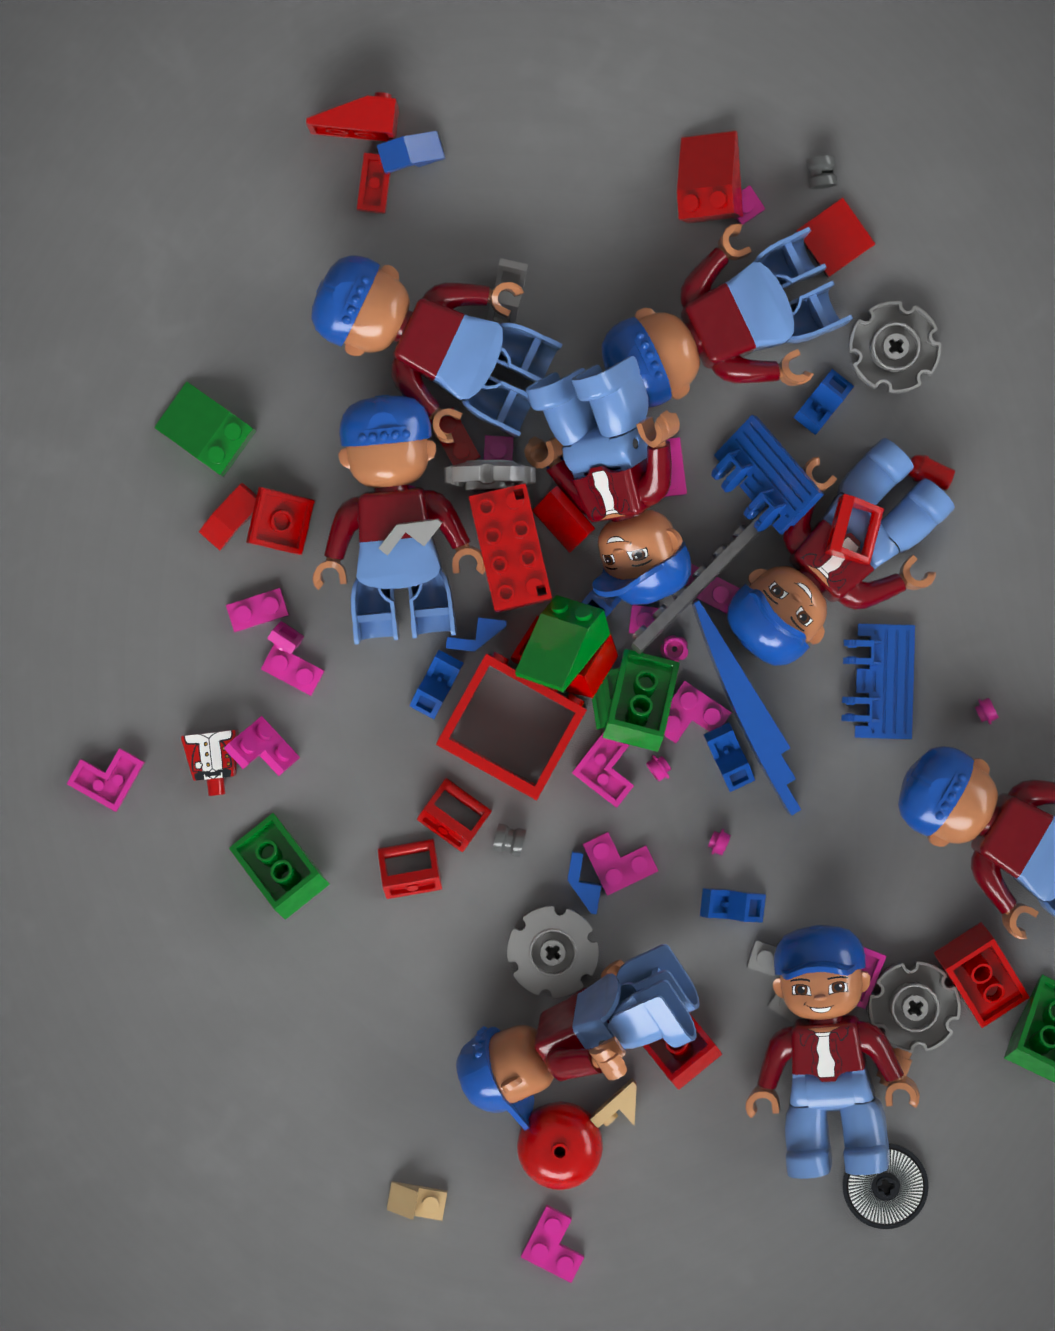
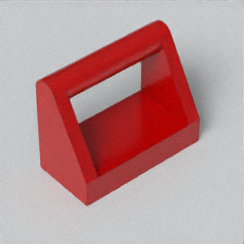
[824,494,884,565]
[416,778,492,853]
[378,839,442,899]

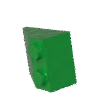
[154,382,256,477]
[515,595,610,692]
[602,649,680,752]
[229,813,330,920]
[1004,975,1055,1083]

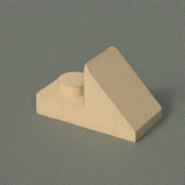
[590,1078,637,1128]
[387,1181,448,1221]

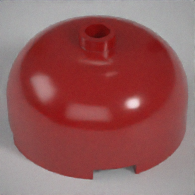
[517,1101,603,1190]

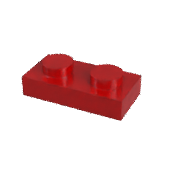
[357,152,391,214]
[430,407,481,466]

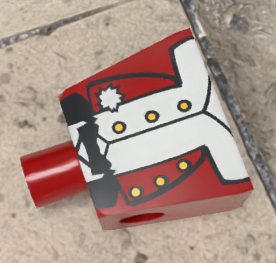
[181,729,239,796]

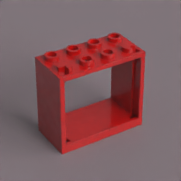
[468,483,552,613]
[436,651,587,801]

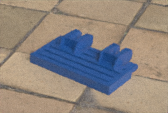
[711,414,824,534]
[841,624,915,739]

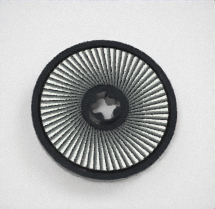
[842,1143,929,1229]

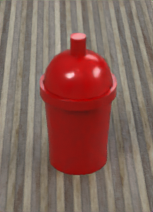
[908,454,955,491]

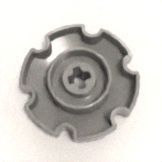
[848,301,941,394]
[444,460,536,491]
[507,905,599,998]
[867,960,961,1053]

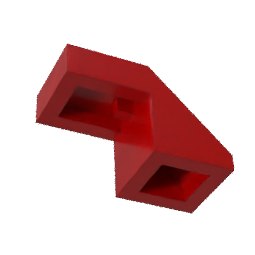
[199,482,257,551]

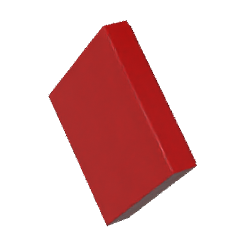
[795,198,875,278]
[532,486,595,553]
[246,487,315,555]

